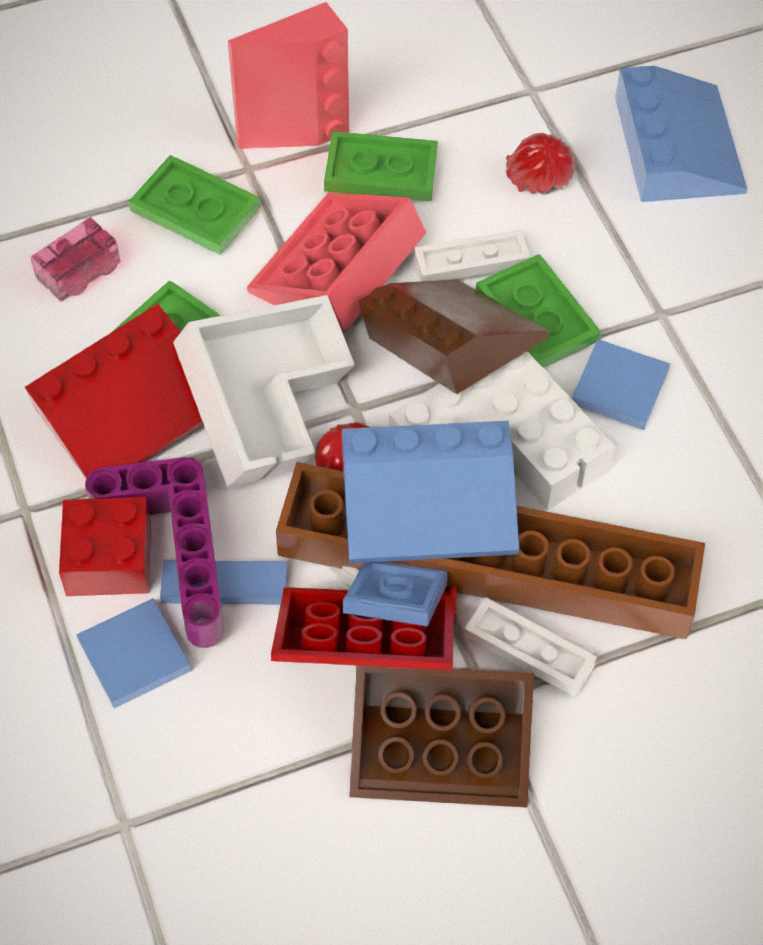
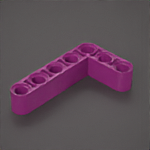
[85,457,224,648]

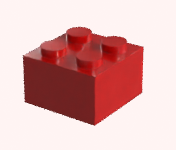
[59,497,151,597]

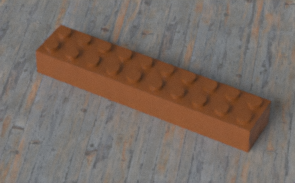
[275,462,705,639]

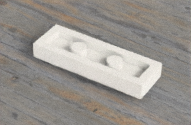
[414,229,531,281]
[464,597,597,697]

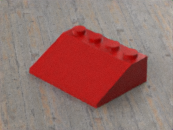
[24,303,203,479]
[271,587,454,670]

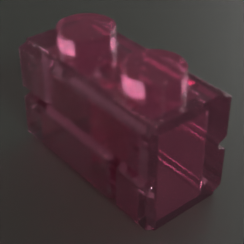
[30,217,121,302]

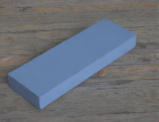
[160,560,288,605]

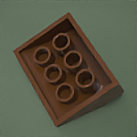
[358,279,550,394]
[349,666,534,808]

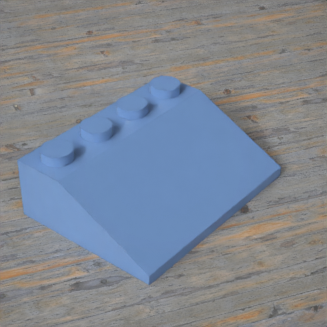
[615,65,747,202]
[342,420,519,564]

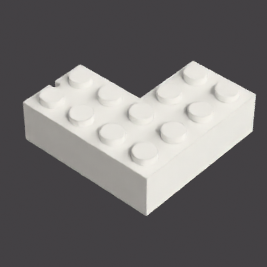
[173,295,355,488]
[389,351,615,511]

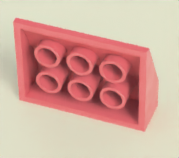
[228,2,349,149]
[246,192,426,331]

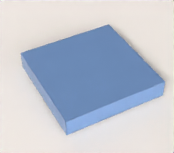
[572,339,670,430]
[343,562,448,626]
[76,598,191,709]

